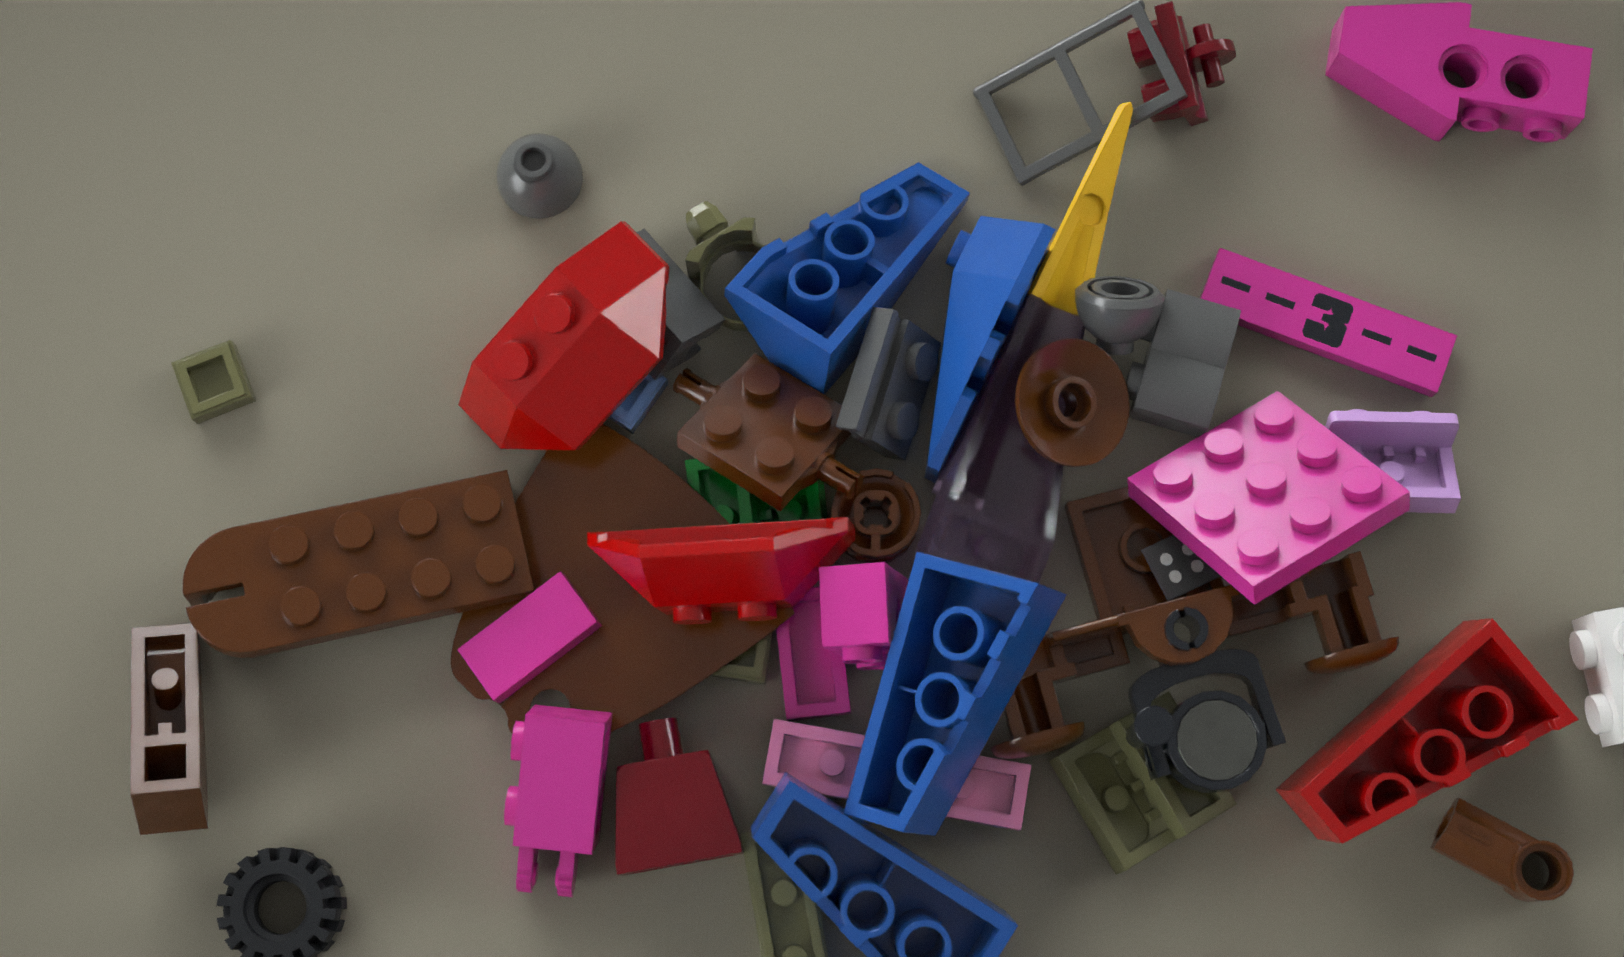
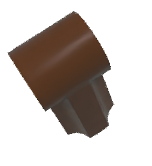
[1430,798,1574,902]

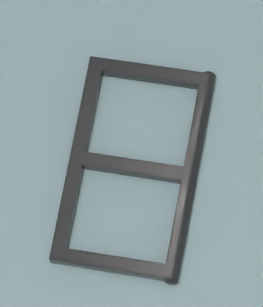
[973,0,1188,186]

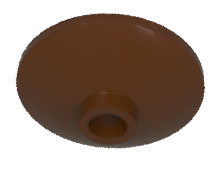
[1015,338,1130,467]

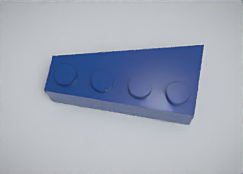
[844,552,1067,836]
[750,771,1018,957]

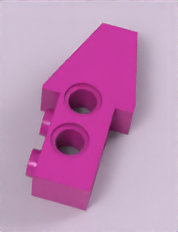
[1325,2,1593,142]

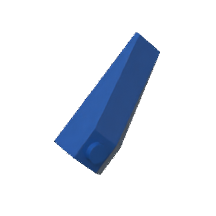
[724,162,970,395]

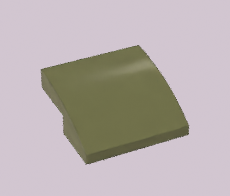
[1049,691,1237,875]

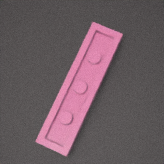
[762,719,1031,831]

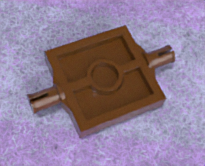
[673,353,864,511]

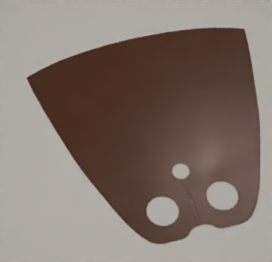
[451,424,795,733]

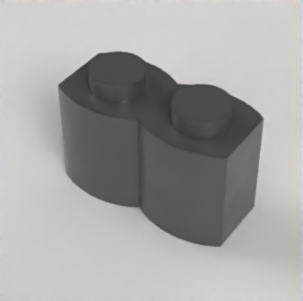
[1125,289,1241,437]

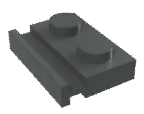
[836,307,942,460]

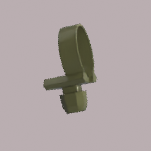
[685,201,764,331]

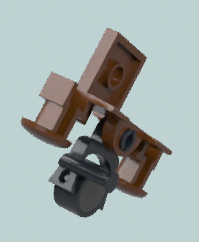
[990,486,1399,793]

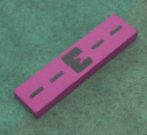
[1200,248,1457,397]

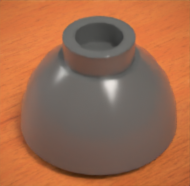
[497,133,583,219]
[1075,276,1165,355]

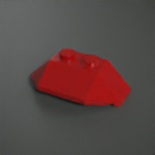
[458,221,670,450]
[587,517,856,624]

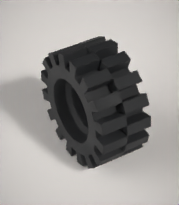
[217,847,347,957]

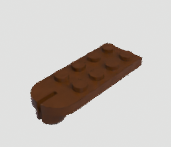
[183,470,534,658]

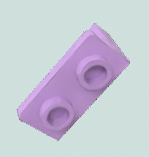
[1325,409,1461,513]

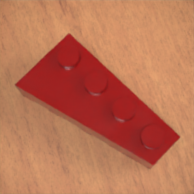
[1275,618,1579,844]

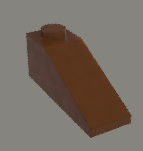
[130,623,208,835]

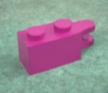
[504,704,612,897]

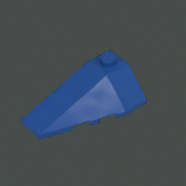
[924,216,1056,483]

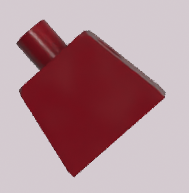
[615,717,744,876]

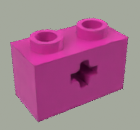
[819,562,909,670]

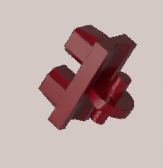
[1127,1,1236,126]

